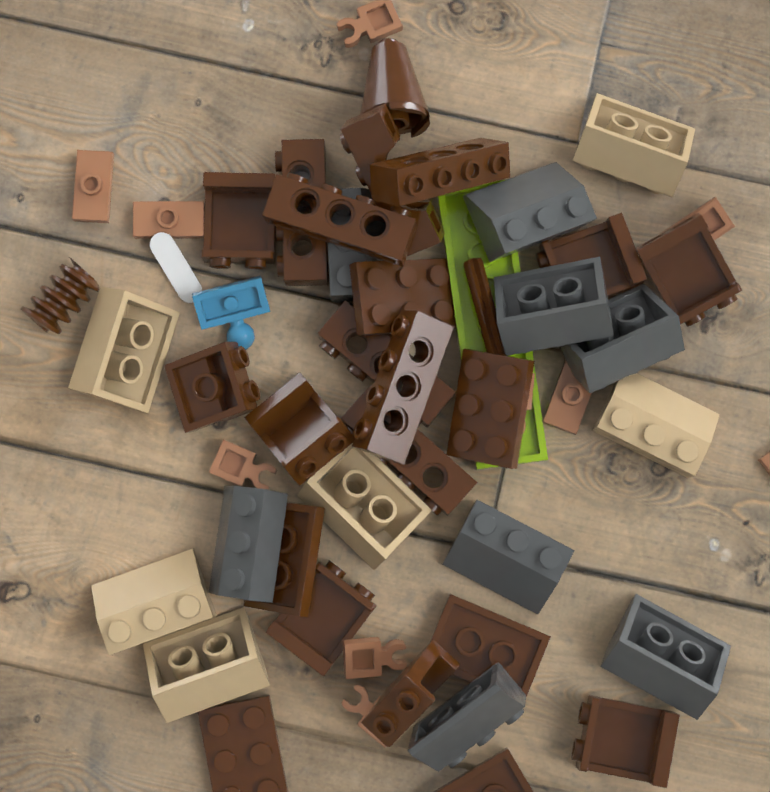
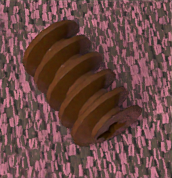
[21,257,100,334]

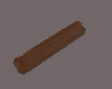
[464,258,506,356]

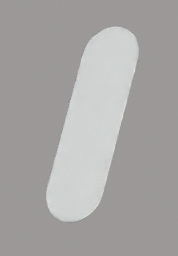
[150,232,202,303]

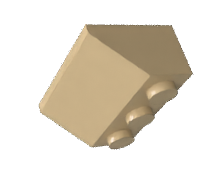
[573,93,695,197]
[68,286,180,413]
[592,373,720,478]
[297,443,432,570]
[91,549,217,655]
[143,607,270,723]

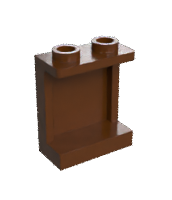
[201,172,276,270]
[536,213,647,297]
[636,213,742,327]
[244,373,354,486]
[266,560,377,677]
[361,640,460,747]
[571,695,680,788]

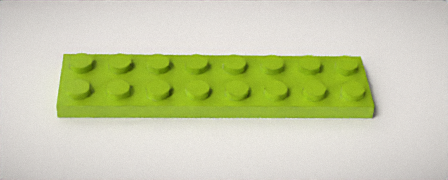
[437,180,548,470]

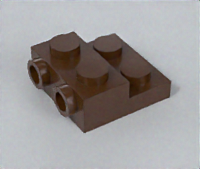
[164,342,260,433]

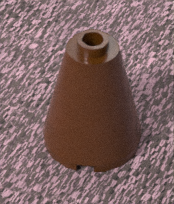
[360,38,430,141]

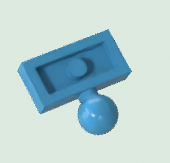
[192,276,270,350]

